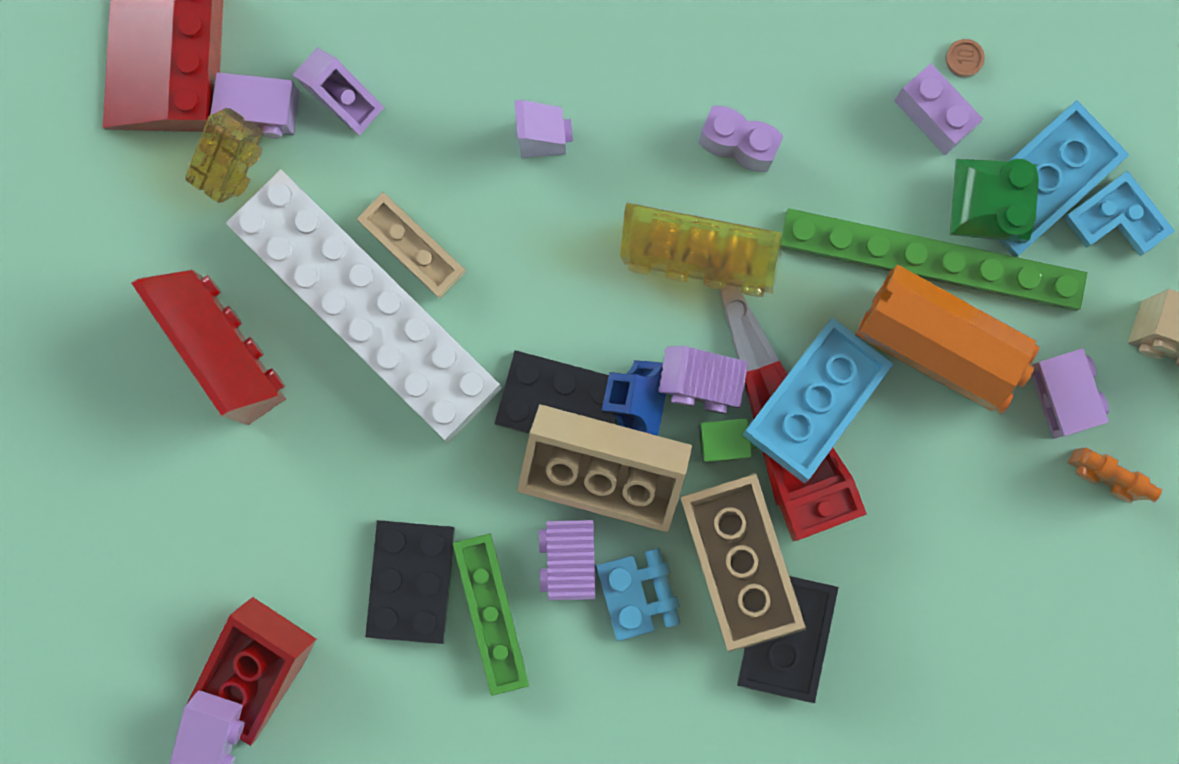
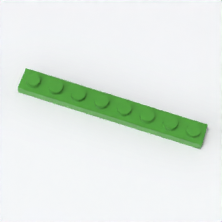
[779,208,1088,311]

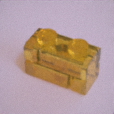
[185,108,263,203]

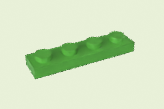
[453,533,530,696]

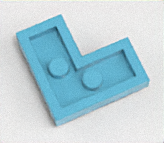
[1063,171,1175,256]

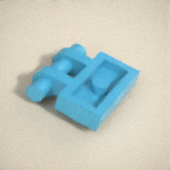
[596,548,680,641]

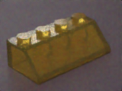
[620,203,783,297]

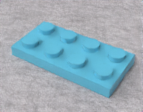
[998,100,1129,257]
[742,317,893,483]

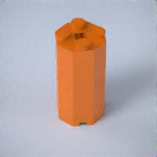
[855,264,1040,414]

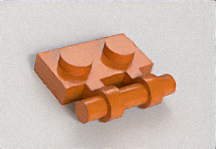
[1067,447,1162,503]

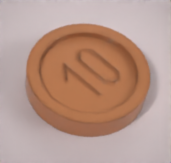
[946,39,985,78]

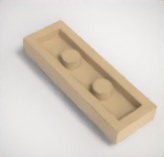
[357,192,466,299]

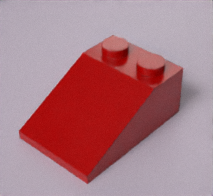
[187,597,317,746]

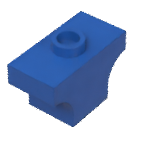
[602,360,666,436]

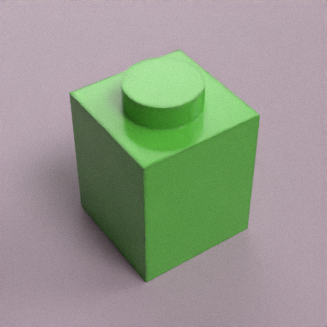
[699,418,757,464]

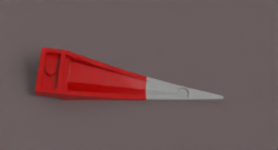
[709,244,867,542]

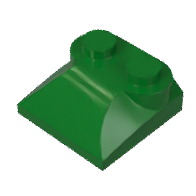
[950,159,1039,243]

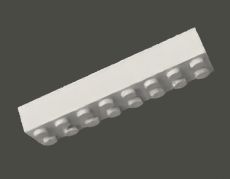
[226,169,503,443]

